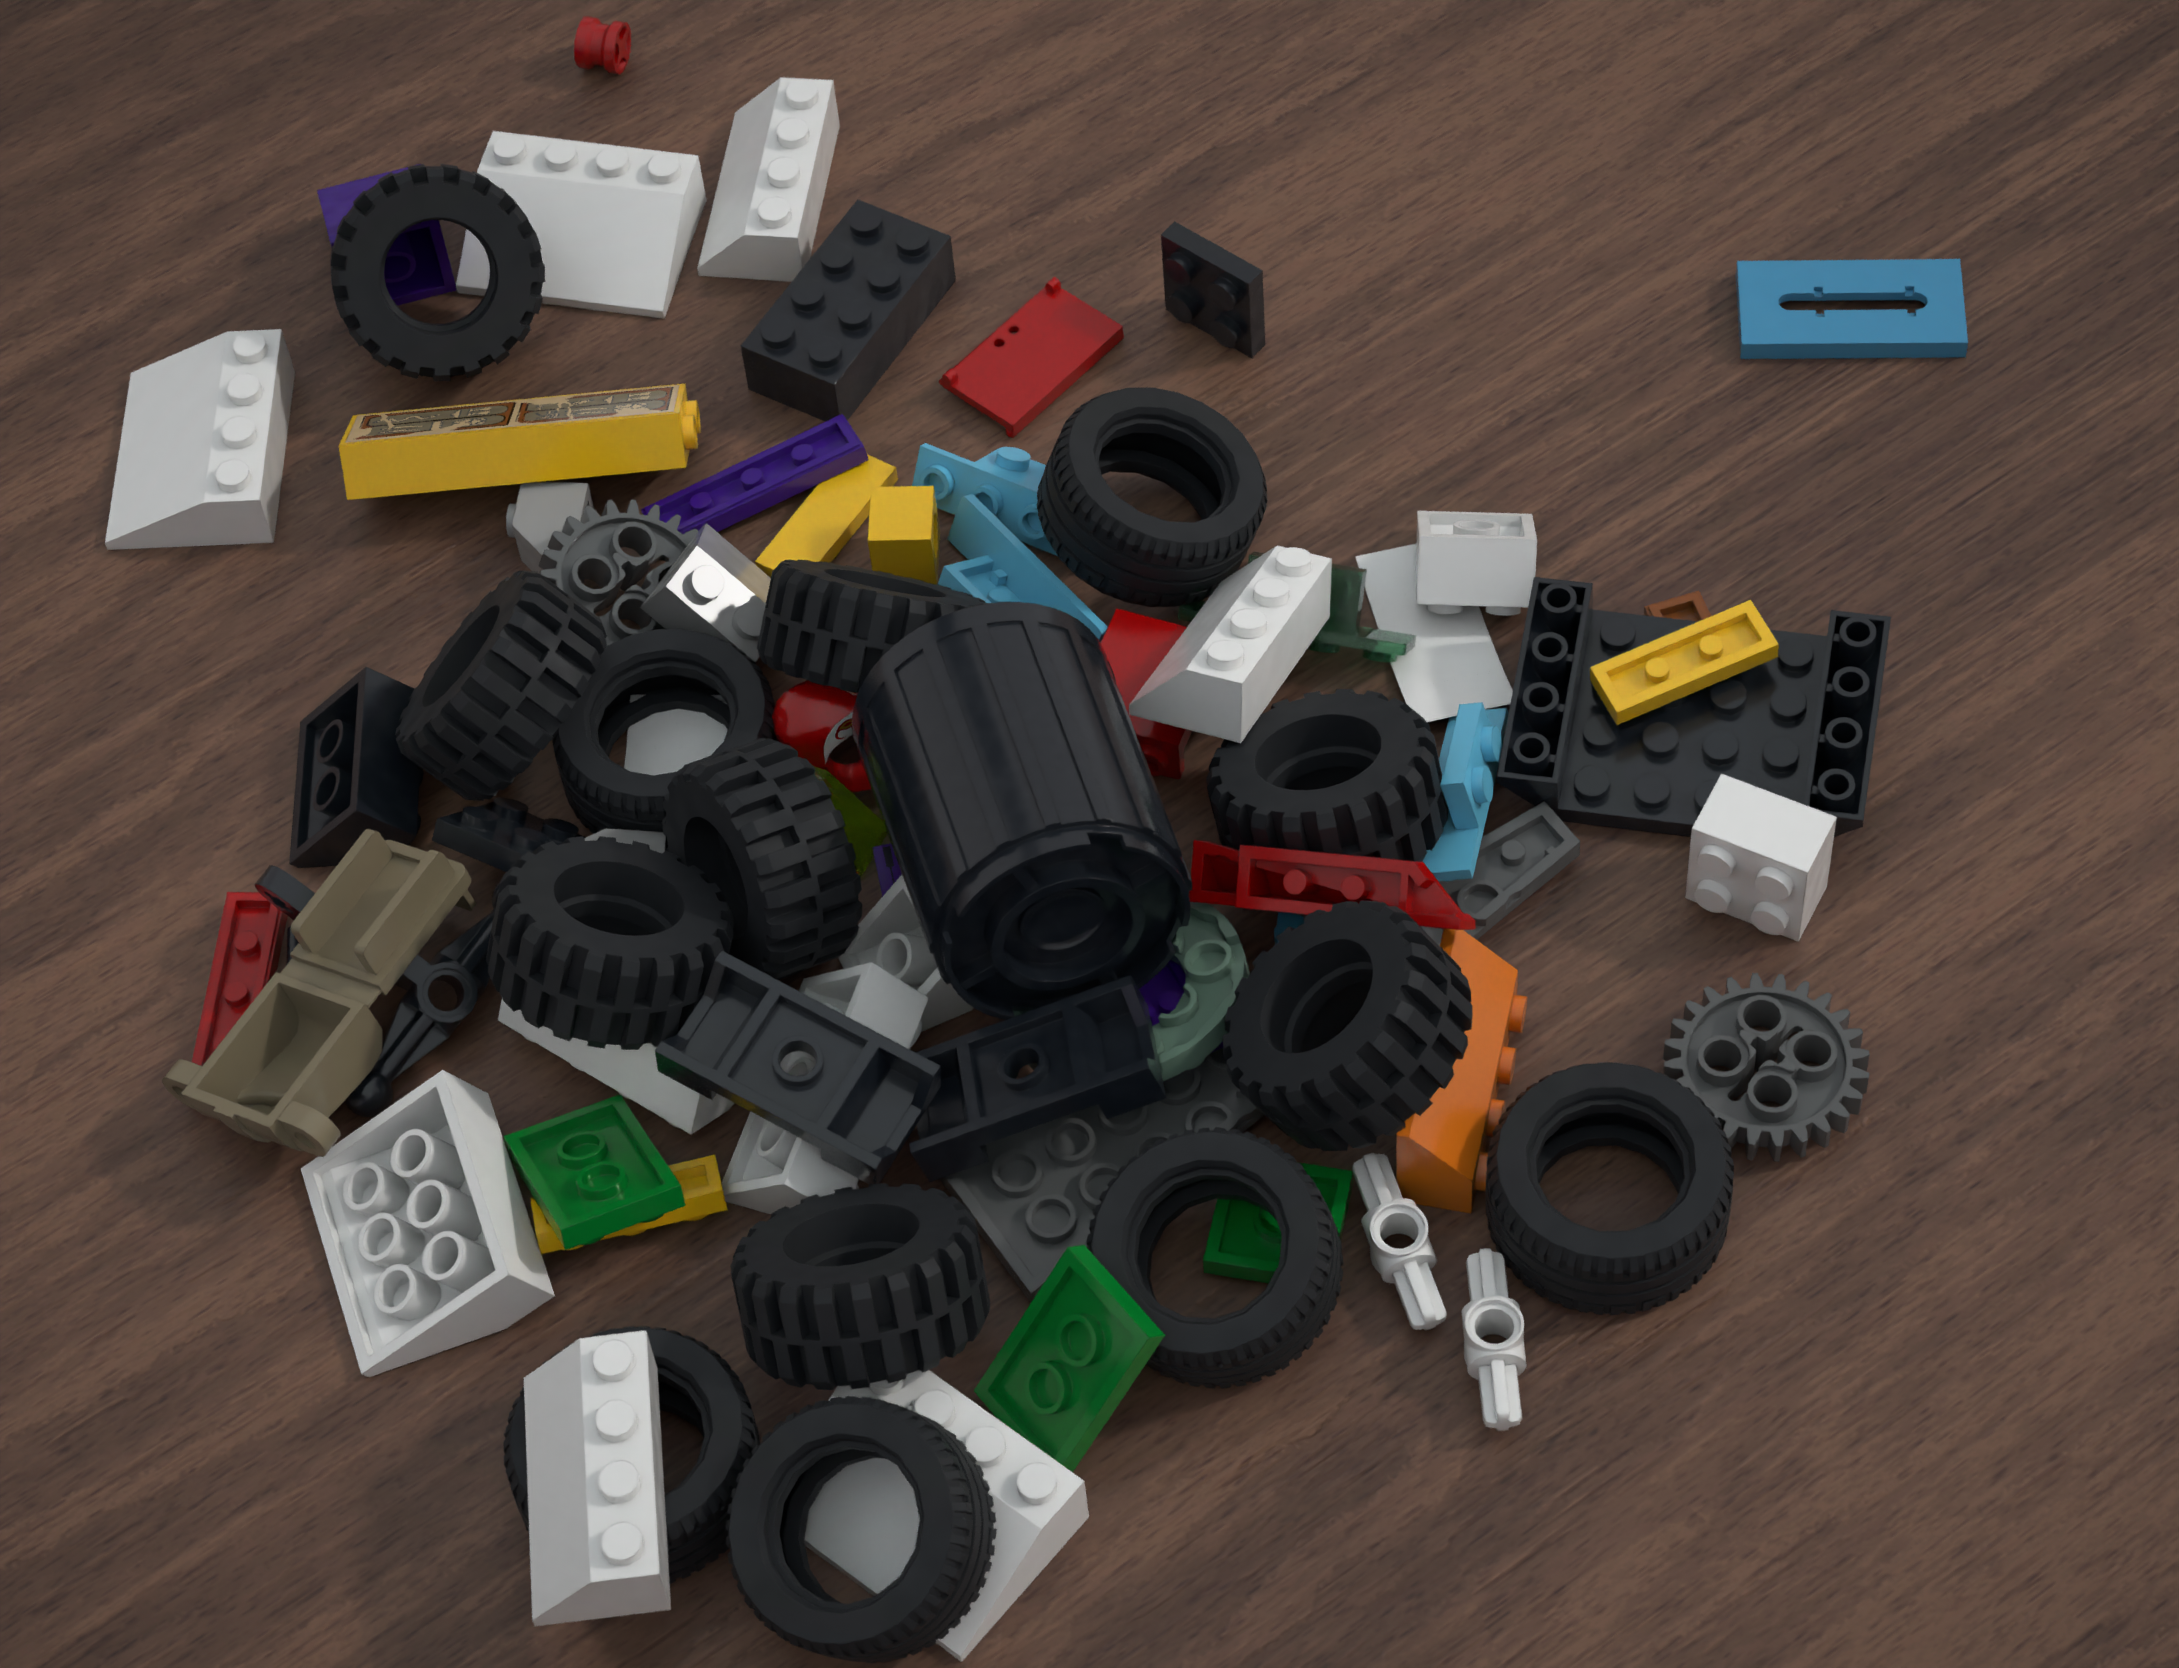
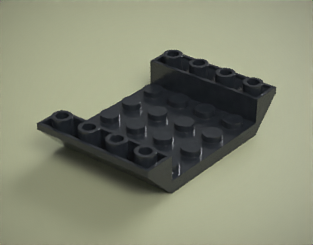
[1497,577,1891,837]

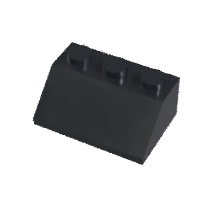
[289,667,424,868]

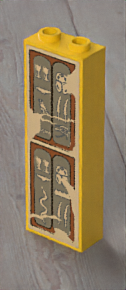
[339,384,701,500]

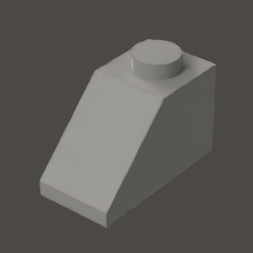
[506,482,594,584]

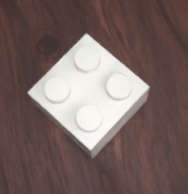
[1685,774,1837,942]

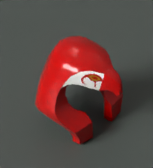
[772,680,871,796]

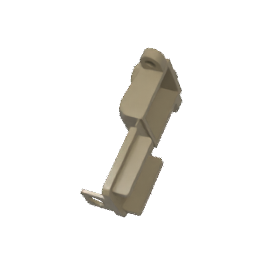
[162,829,476,1157]

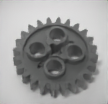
[538,499,698,646]
[1663,973,1869,1162]

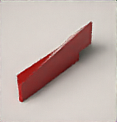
[1189,840,1476,930]

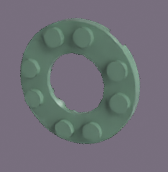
[1013,902,1250,1081]

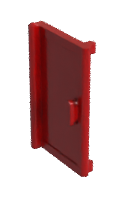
[939,277,1124,438]

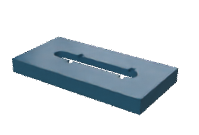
[1736,259,1968,359]

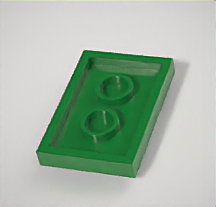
[503,1094,686,1250]
[974,1245,1165,1472]

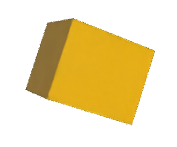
[868,486,940,585]

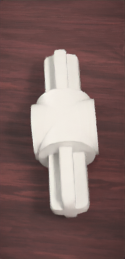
[1352,1153,1447,1331]
[1462,1248,1526,1431]

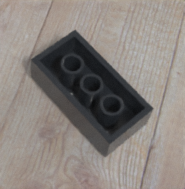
[741,200,956,422]

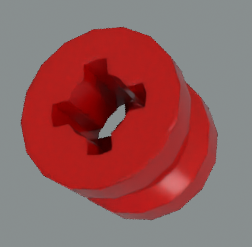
[574,16,631,74]

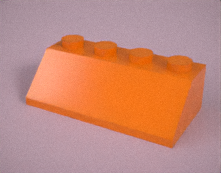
[1396,929,1528,1214]

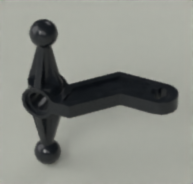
[255,865,501,1117]

